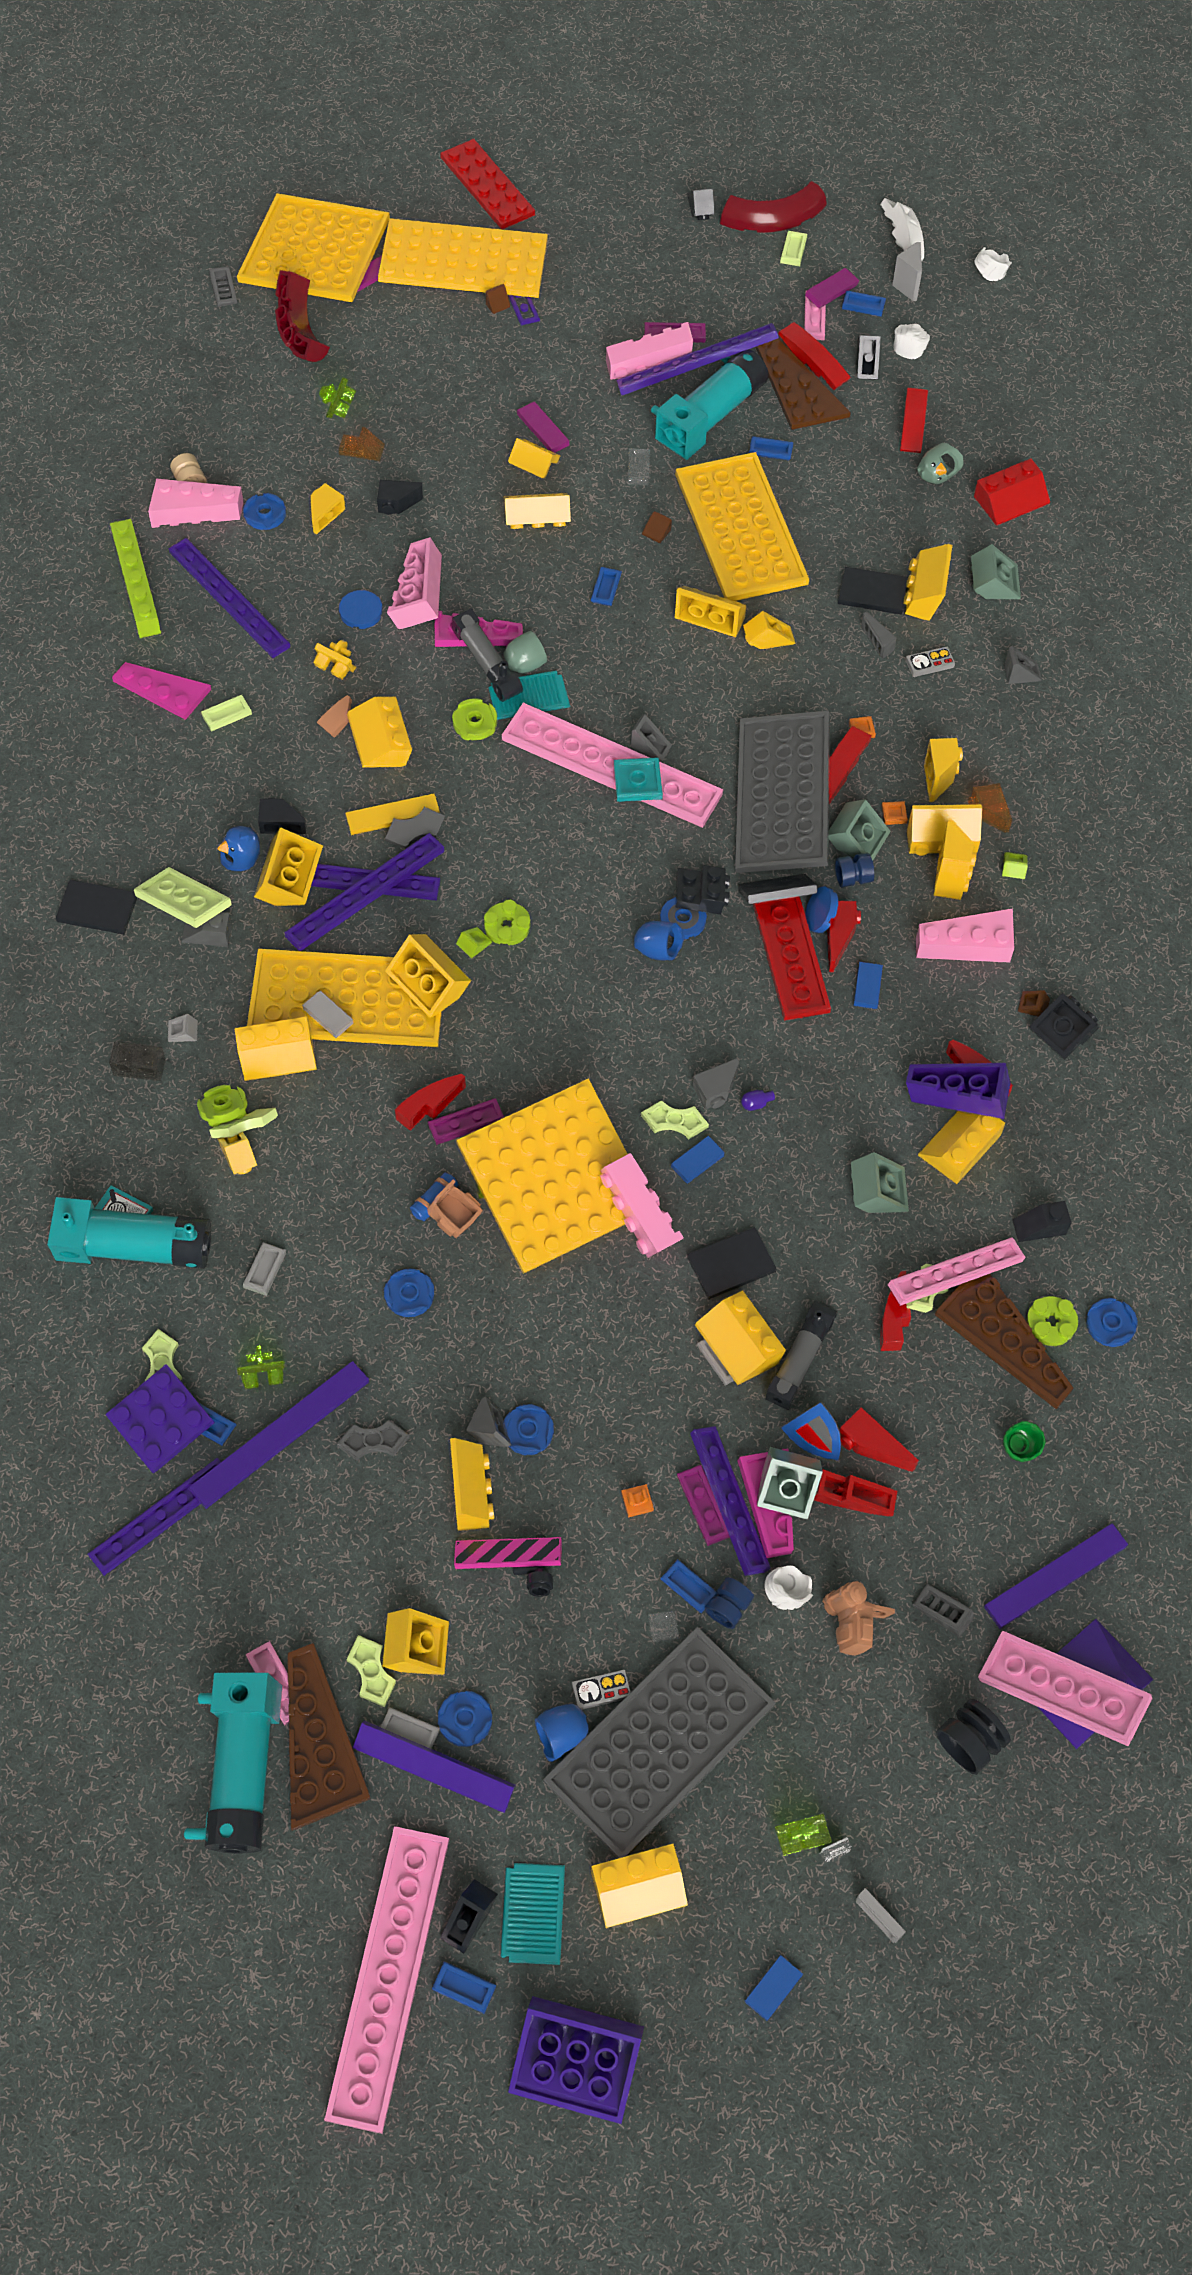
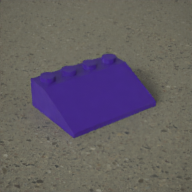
[508,1996,644,2124]

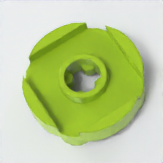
[452,699,497,740]
[484,900,530,945]
[197,1085,247,1127]
[1026,1296,1078,1346]

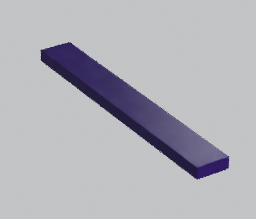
[617,323,779,395]
[169,538,290,658]
[284,833,444,951]
[189,1361,369,1509]

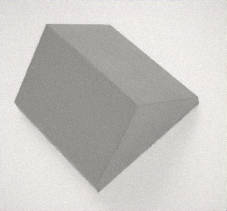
[892,242,922,301]

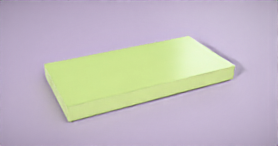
[134,867,232,928]

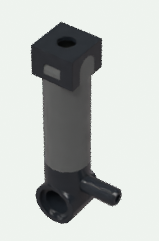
[452,608,523,702]
[765,1300,838,1410]

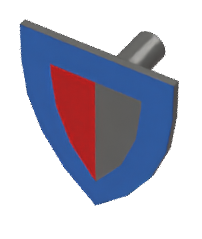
[781,1402,841,1460]

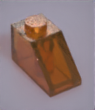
[968,783,1012,833]

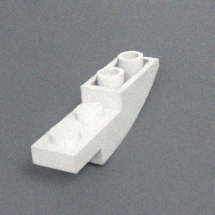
[880,198,924,260]

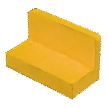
[508,438,560,478]

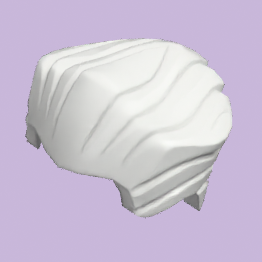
[975,247,1012,281]
[893,324,930,359]
[765,1566,813,1610]

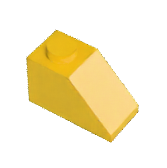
[310,483,345,534]
[743,611,795,649]
[217,1132,257,1174]

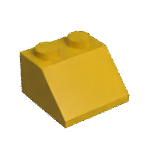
[924,738,963,802]
[382,1608,449,1675]

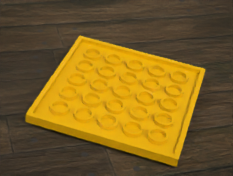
[237,193,390,302]
[456,1079,628,1274]

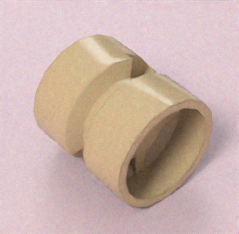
[170,453,207,483]

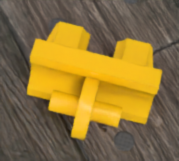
[313,640,356,680]

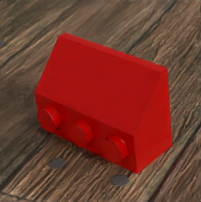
[974,458,1050,526]

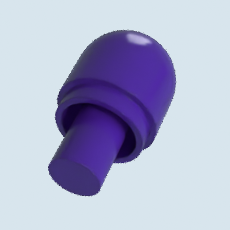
[741,1090,775,1111]

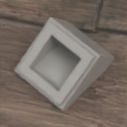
[168,1014,198,1042]

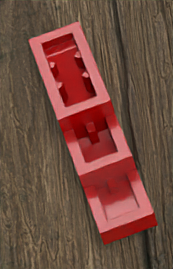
[778,322,851,390]
[829,726,872,804]

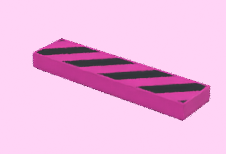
[454,1537,562,1569]

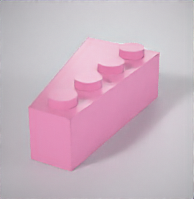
[606,322,693,379]
[148,479,244,528]
[387,538,442,629]
[916,909,1014,962]
[600,1153,683,1258]

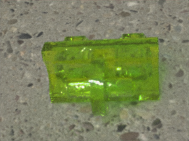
[319,377,356,418]
[237,1345,286,1389]
[775,1814,832,1856]

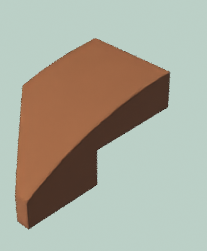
[317,695,352,737]

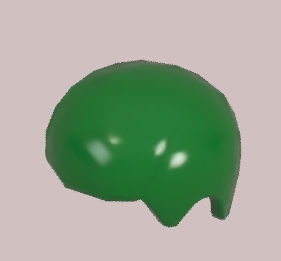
[1002,1421,1046,1462]

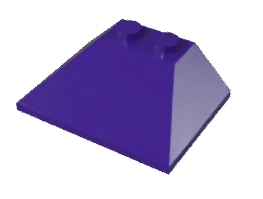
[1037,1619,1153,1749]

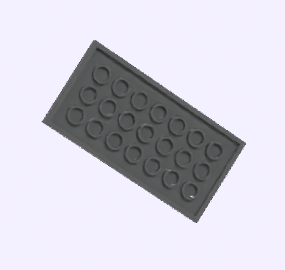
[735,710,830,873]
[543,1627,776,1859]

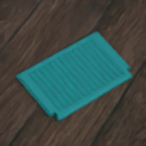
[488,671,570,720]
[501,1863,565,1965]

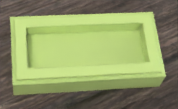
[780,231,807,266]
[201,695,252,731]

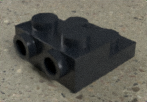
[675,865,730,915]
[1029,993,1099,1060]

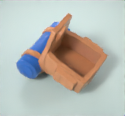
[410,1172,483,1238]

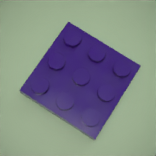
[105,1364,215,1473]

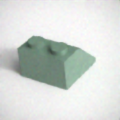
[971,544,1021,599]
[829,799,891,861]
[851,1152,909,1213]
[757,1447,823,1519]

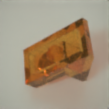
[339,427,385,461]

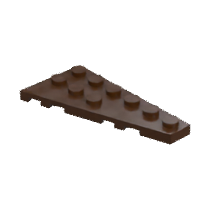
[755,338,851,430]
[935,1274,1073,1410]
[288,1643,371,1831]

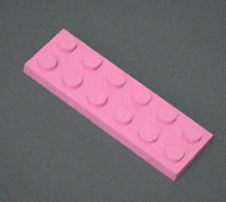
[978,1631,1152,1746]

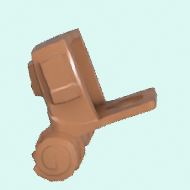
[822,1581,895,1656]

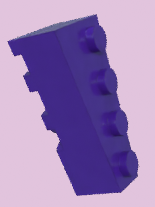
[906,1063,1011,1119]

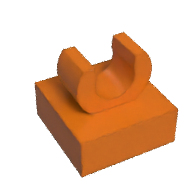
[621,1484,654,1517]

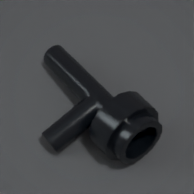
[513,1534,553,1597]

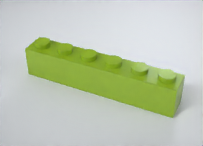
[110,519,161,638]

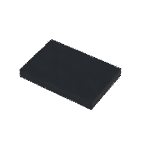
[838,566,908,615]
[738,874,817,904]
[56,880,138,935]
[687,1227,777,1300]

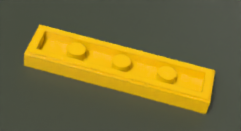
[346,794,440,835]

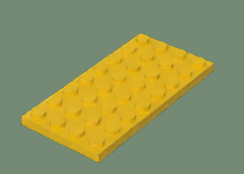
[378,218,548,298]
[675,452,809,601]
[247,949,442,1047]

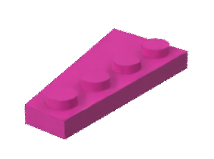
[435,611,523,647]
[112,662,211,720]
[738,1448,794,1558]

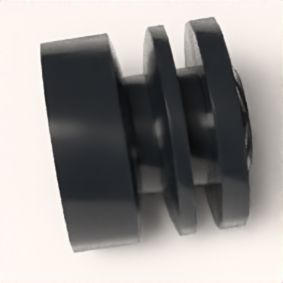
[936,1699,1011,1775]

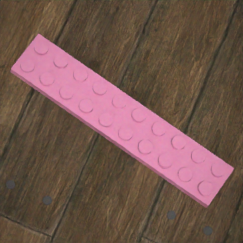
[502,703,723,828]
[324,1826,449,2134]

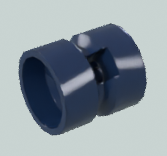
[835,853,874,888]
[705,1577,754,1629]

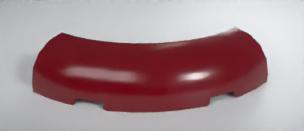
[720,181,827,233]
[275,270,330,362]

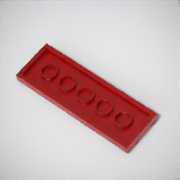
[441,139,535,230]
[753,896,831,1021]

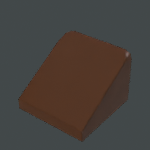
[486,284,510,314]
[642,511,672,543]
[1018,990,1050,1017]

